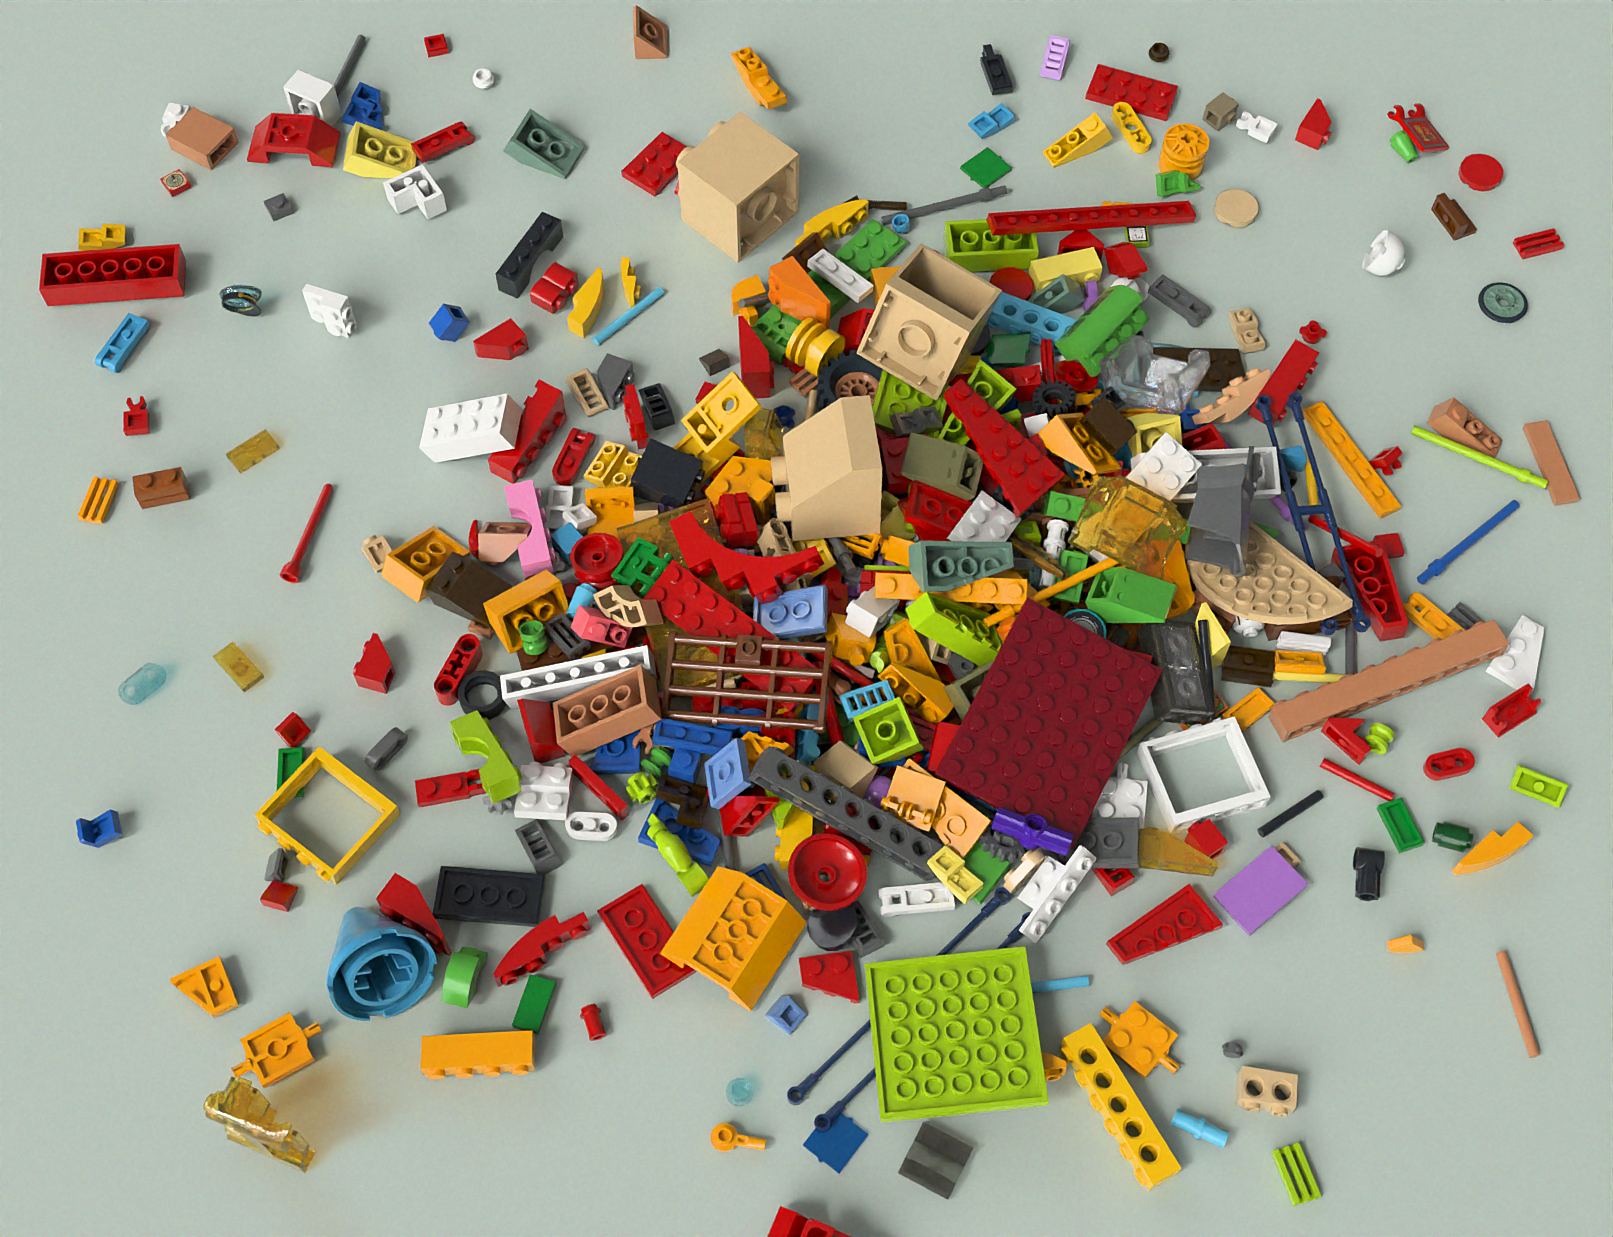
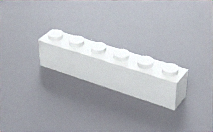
[500,645,657,709]

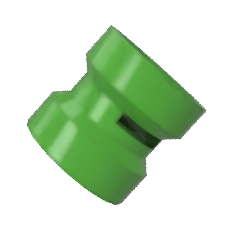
[519,620,548,655]

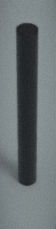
[1198,619,1217,720]

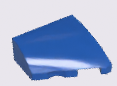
[342,82,383,130]

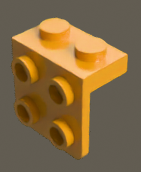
[585,486,635,543]

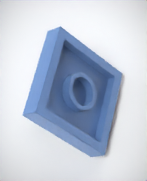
[704,738,756,809]

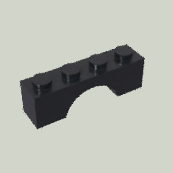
[495,212,564,299]

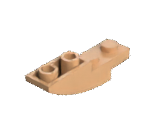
[1192,367,1271,425]

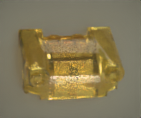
[1068,475,1187,580]
[203,1076,316,1173]

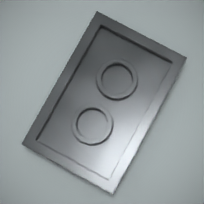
[1058,817,1139,868]

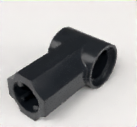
[1353,847,1385,901]

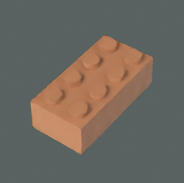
[553,664,662,757]

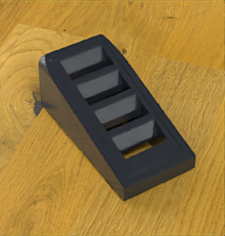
[638,383,675,430]

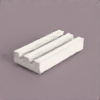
[1276,631,1331,657]

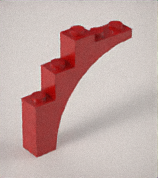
[669,511,825,605]

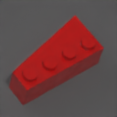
[488,379,567,484]

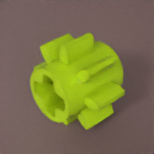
[626,772,658,804]

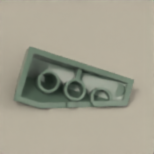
[908,541,1014,592]

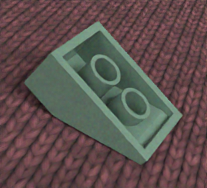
[503,109,585,179]

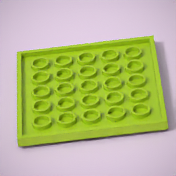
[865,946,1049,1123]

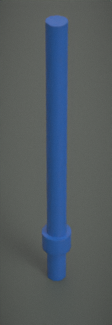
[1417,500,1520,585]

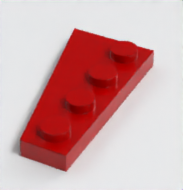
[1106,884,1223,965]

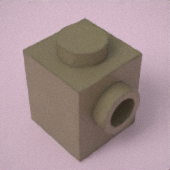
[1202,92,1239,131]

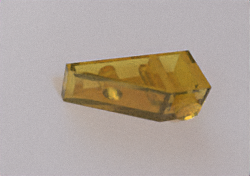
[1138,827,1218,877]

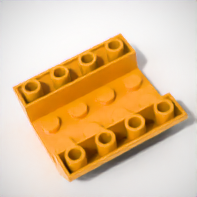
[660,867,807,1012]

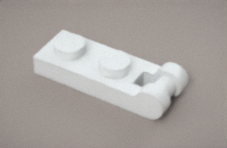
[878,882,955,918]

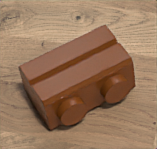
[132,467,190,509]

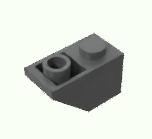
[597,353,635,410]

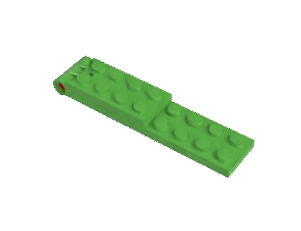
[752,219,907,365]

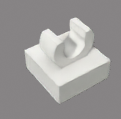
[563,503,597,534]

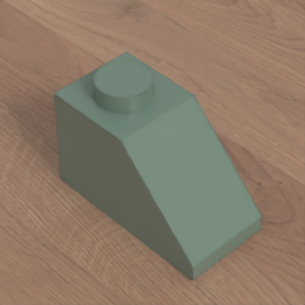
[1029,274,1085,314]

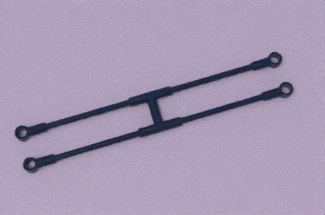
[1255,392,1371,635]
[787,887,1031,1133]

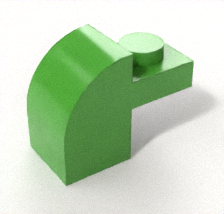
[441,946,488,1008]

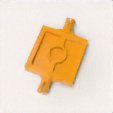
[1099,1001,1180,1079]
[231,1012,322,1089]

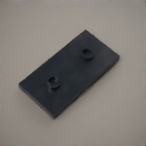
[432,866,546,927]

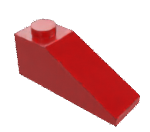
[720,794,780,837]

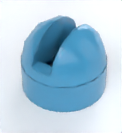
[892,214,910,233]

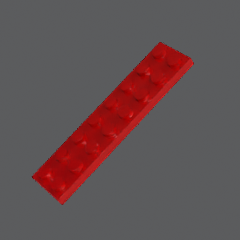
[643,560,818,712]

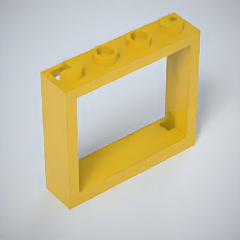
[255,746,400,885]

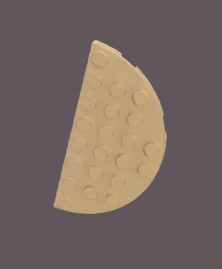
[1185,520,1353,625]

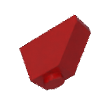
[1295,98,1332,150]
[473,318,529,360]

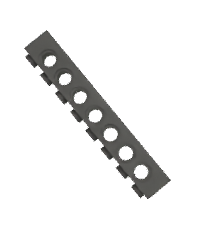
[748,746,944,881]

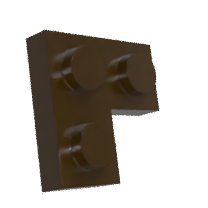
[655,774,709,830]

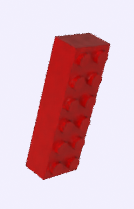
[39,244,186,306]

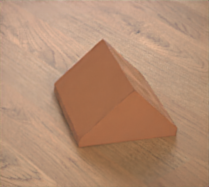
[633,5,668,59]

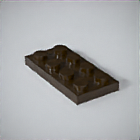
[1151,347,1246,392]

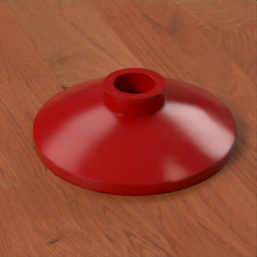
[1053,360,1098,392]

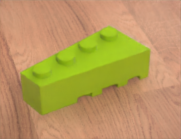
[938,359,1016,446]

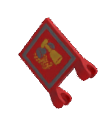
[1387,103,1450,153]

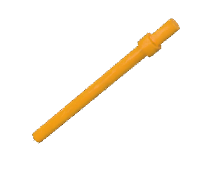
[983,555,1119,628]

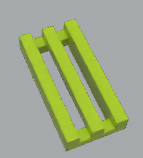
[1271,1142,1321,1207]

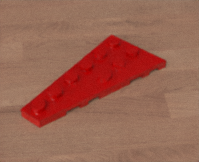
[943,379,1066,518]

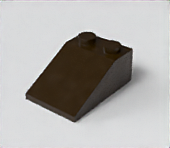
[425,551,513,630]

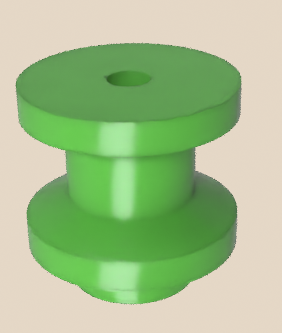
[640,747,672,779]

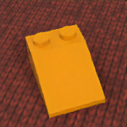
[1038,413,1122,475]
[381,526,470,603]

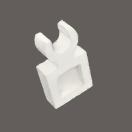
[161,103,191,136]
[1236,111,1277,143]

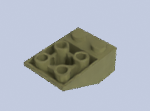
[900,433,983,501]

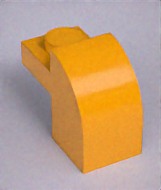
[731,275,766,328]

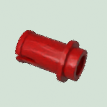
[580,1004,607,1041]

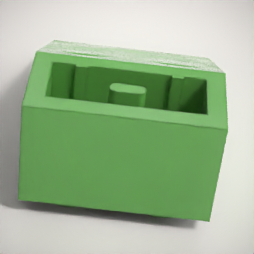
[1085,567,1177,623]

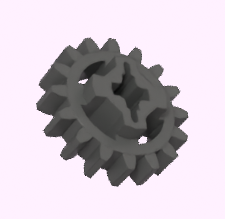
[978,814,1030,864]

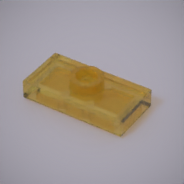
[226,429,280,474]
[213,642,264,692]

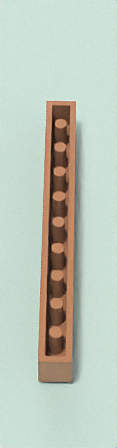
[1268,619,1509,742]

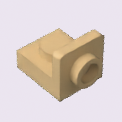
[360,535,392,573]

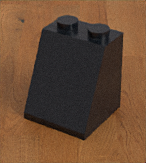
[631,439,706,510]

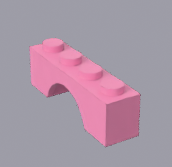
[504,480,556,578]

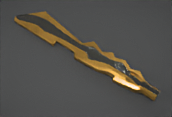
[1008,530,1068,581]

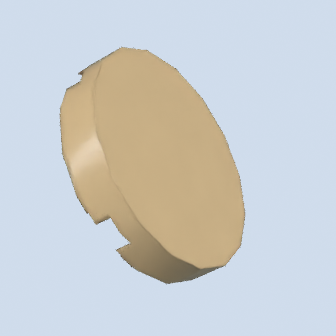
[1214,189,1259,228]

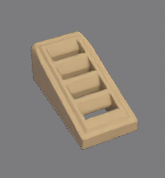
[566,368,609,417]

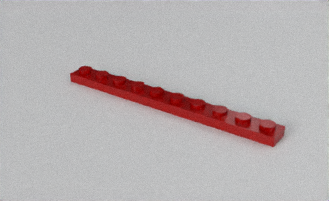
[986,201,1196,236]

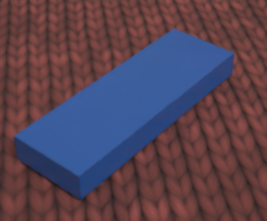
[652,718,733,755]

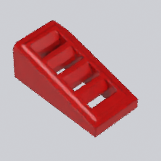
[1091,868,1135,897]

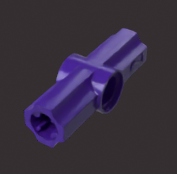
[991,807,1074,856]

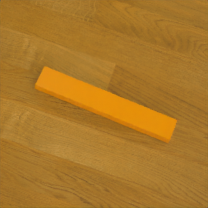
[1303,401,1401,519]

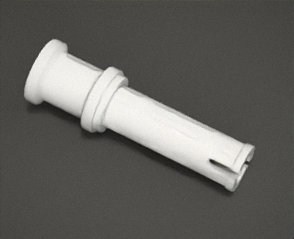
[1039,520,1069,590]

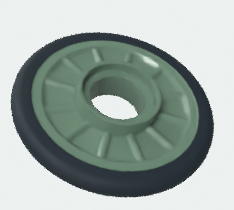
[1478,282,1528,323]

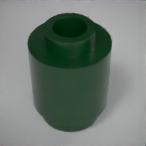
[1432,821,1473,853]

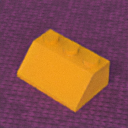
[483,569,570,654]

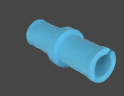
[1171,1109,1229,1148]

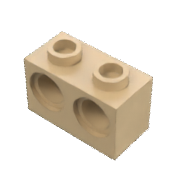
[1235,1066,1298,1117]

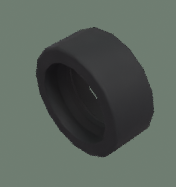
[458,670,506,720]

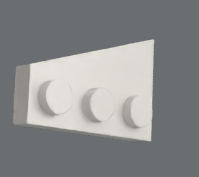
[1486,615,1544,697]

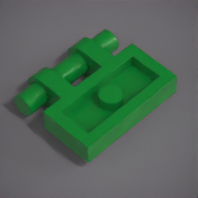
[611,537,674,597]

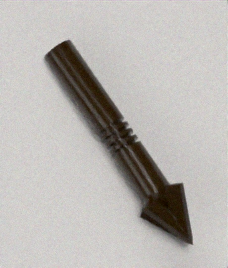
[842,195,907,211]

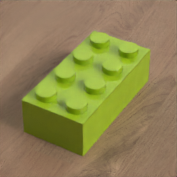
[943,219,1039,272]

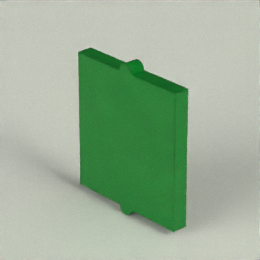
[960,147,1012,188]
[987,334,1031,366]

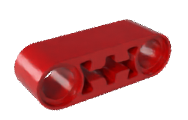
[434,634,483,706]

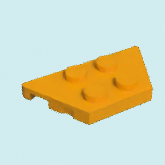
[705,456,773,509]

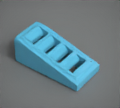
[839,680,895,723]

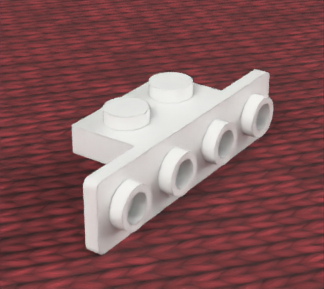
[1018,845,1096,943]

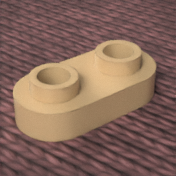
[1004,849,1047,894]

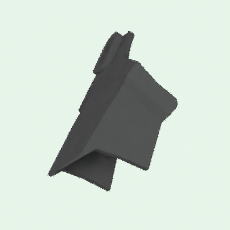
[1185,446,1261,577]

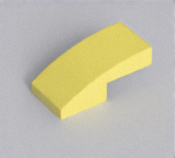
[927,845,984,904]

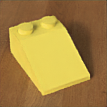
[343,121,417,178]

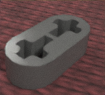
[365,727,408,771]

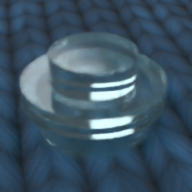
[726,1078,753,1106]

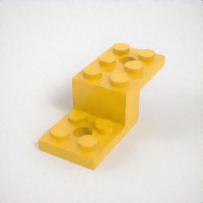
[673,371,762,490]

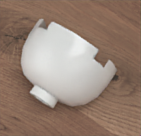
[1362,230,1406,276]

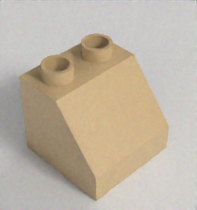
[771,395,882,541]

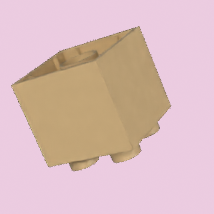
[676,111,799,263]
[856,243,1002,401]

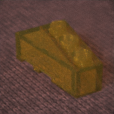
[744,408,784,461]

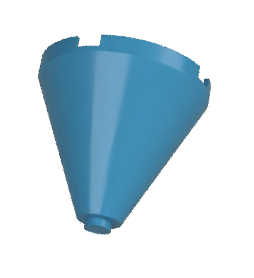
[326,907,437,1021]

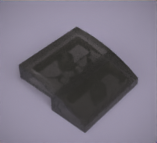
[898,1121,974,1200]

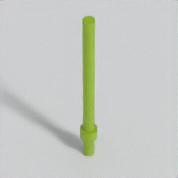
[1411,425,1548,489]

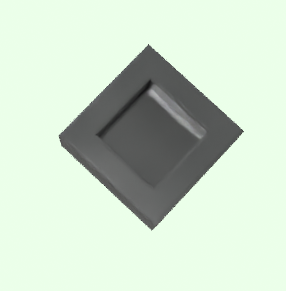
[263,193,294,221]

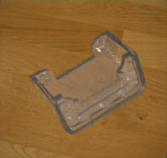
[1099,335,1210,415]

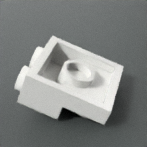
[302,284,357,338]
[514,762,573,820]

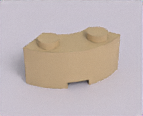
[593,585,664,627]

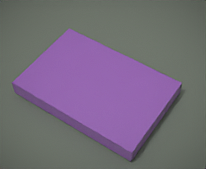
[1213,845,1308,936]

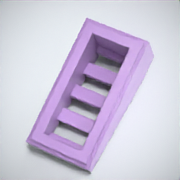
[1040,35,1070,80]

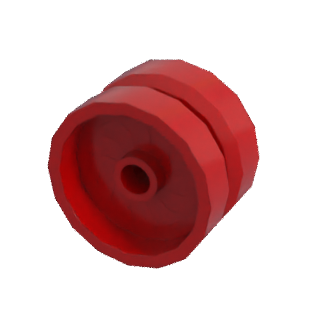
[570,533,625,592]

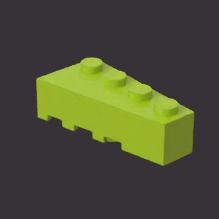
[905,591,1003,666]

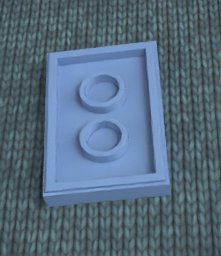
[753,585,828,639]

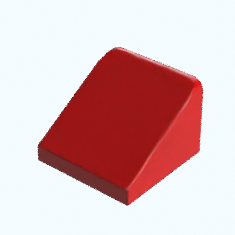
[260,880,298,912]

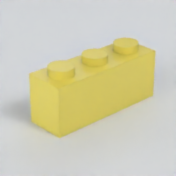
[1028,247,1103,293]

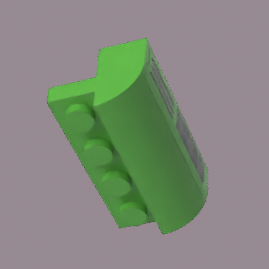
[1054,285,1150,377]

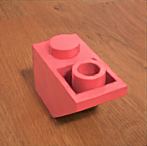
[571,605,633,648]

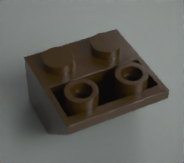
[1078,397,1137,456]

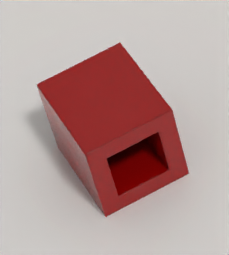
[1184,819,1229,865]

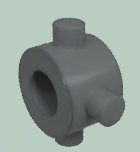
[1222,1042,1243,1058]

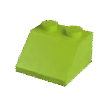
[853,697,924,764]

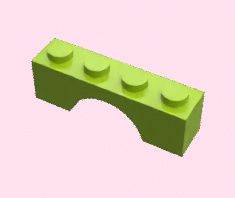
[449,710,523,804]

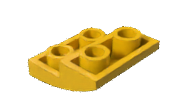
[583,441,642,488]

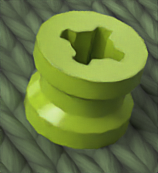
[1364,723,1395,755]

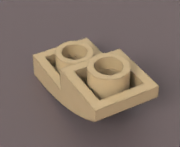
[1228,308,1265,353]

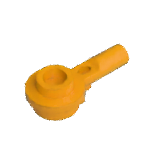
[711,1123,766,1152]

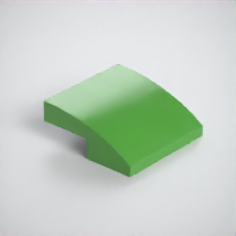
[937,842,1011,904]

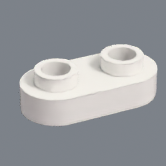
[565,812,617,841]

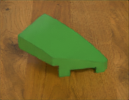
[1155,170,1200,197]

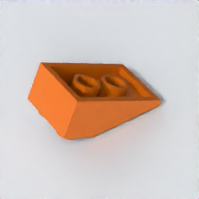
[768,256,831,330]

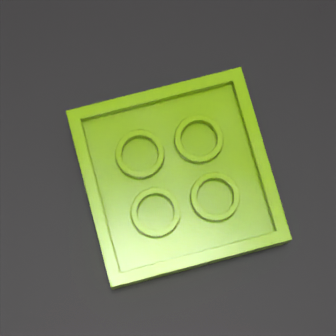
[872,369,951,439]

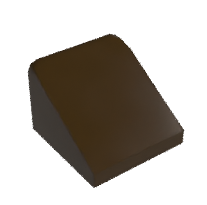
[699,349,730,376]

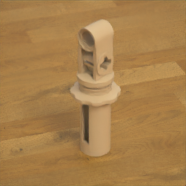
[757,518,826,643]

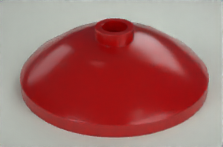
[788,833,867,911]

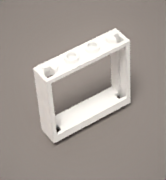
[1136,716,1271,834]

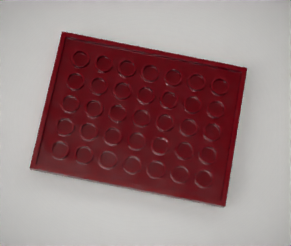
[934,597,1162,849]

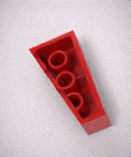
[1331,540,1408,641]

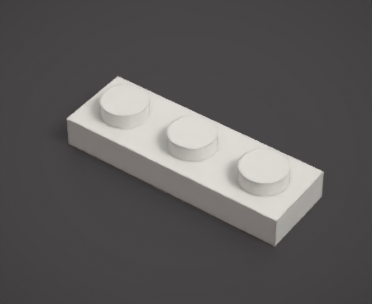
[807,249,874,303]

